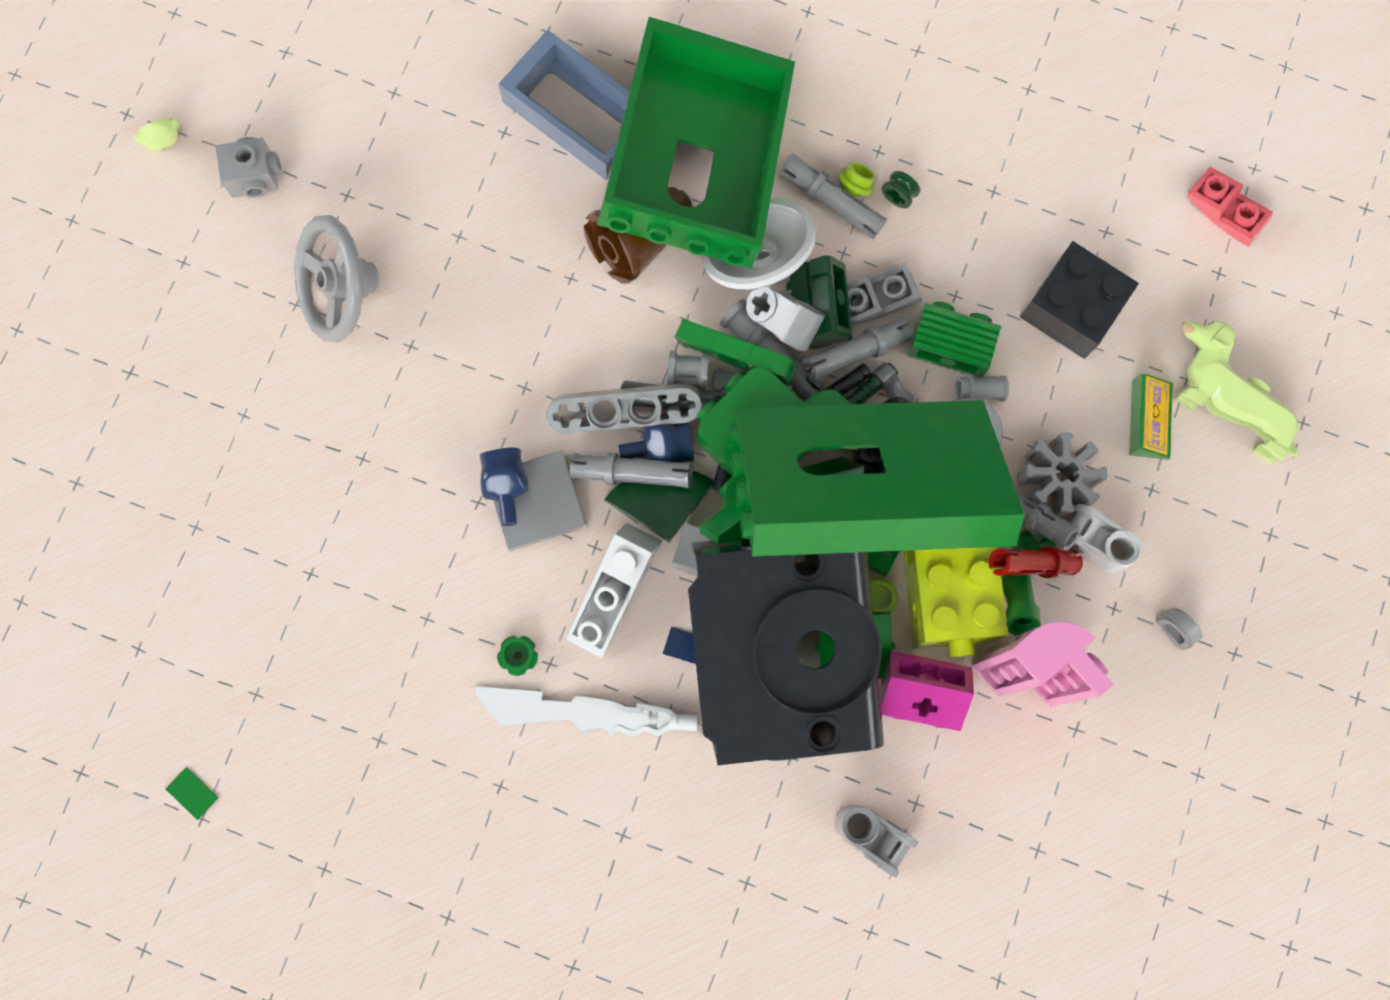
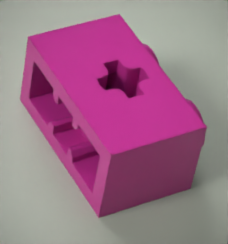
[879,651,974,731]

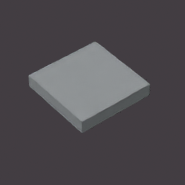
[494,450,586,551]

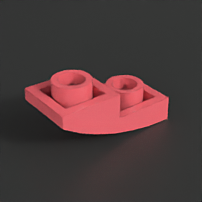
[1187,166,1274,247]

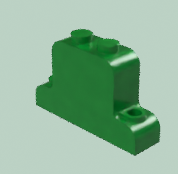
[696,367,851,509]

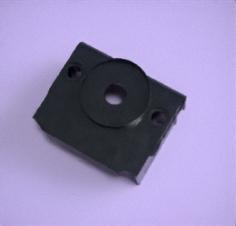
[688,538,884,766]

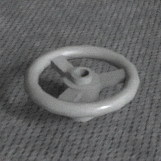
[294,215,379,342]

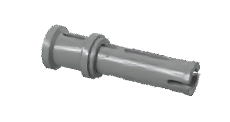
[720,299,825,400]

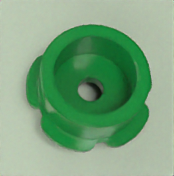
[497,636,538,676]

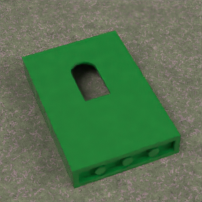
[597,16,795,268]
[728,400,1024,557]

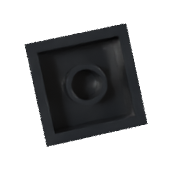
[1020,240,1139,359]

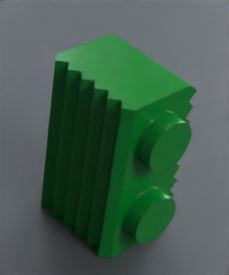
[908,301,1001,377]

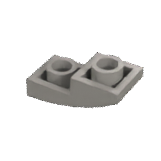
[847,263,922,326]

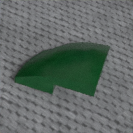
[604,471,714,543]

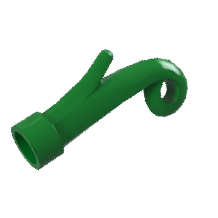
[1000,530,1057,636]

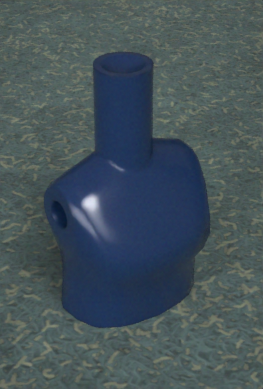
[618,422,694,463]
[480,447,529,526]

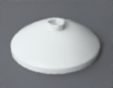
[701,198,816,290]

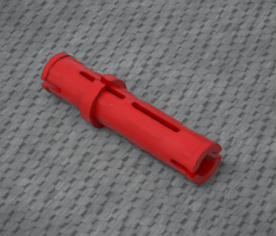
[989,546,1083,578]

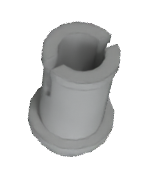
[956,373,1009,401]

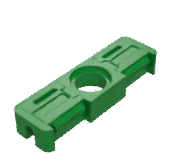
[674,319,797,386]

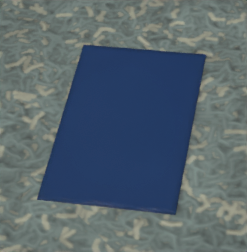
[663,627,696,664]

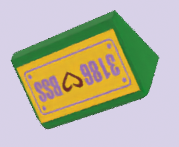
[1129,374,1173,460]

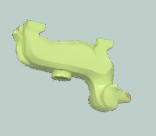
[1175,320,1300,464]

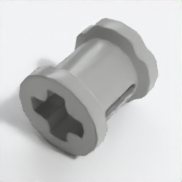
[667,351,709,389]

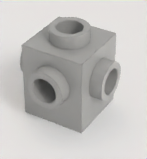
[215,137,282,198]

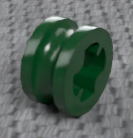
[881,171,921,209]

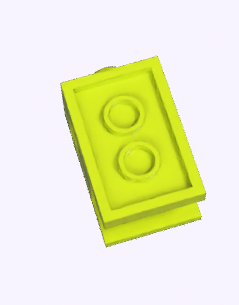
[902,547,1009,658]

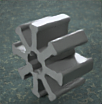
[1017,433,1107,519]

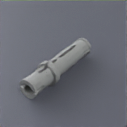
[780,153,887,239]
[802,317,914,382]
[570,453,693,489]

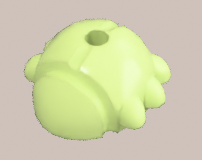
[134,118,180,151]

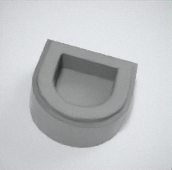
[1156,608,1202,650]

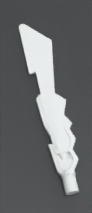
[474,686,698,737]

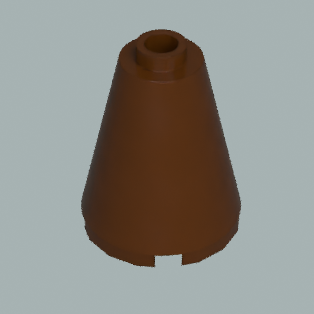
[583,186,692,284]

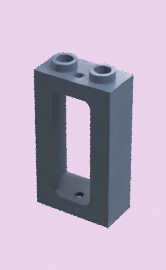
[499,30,629,181]

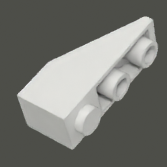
[566,523,662,658]

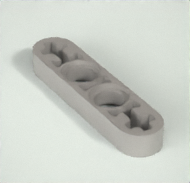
[546,383,702,434]

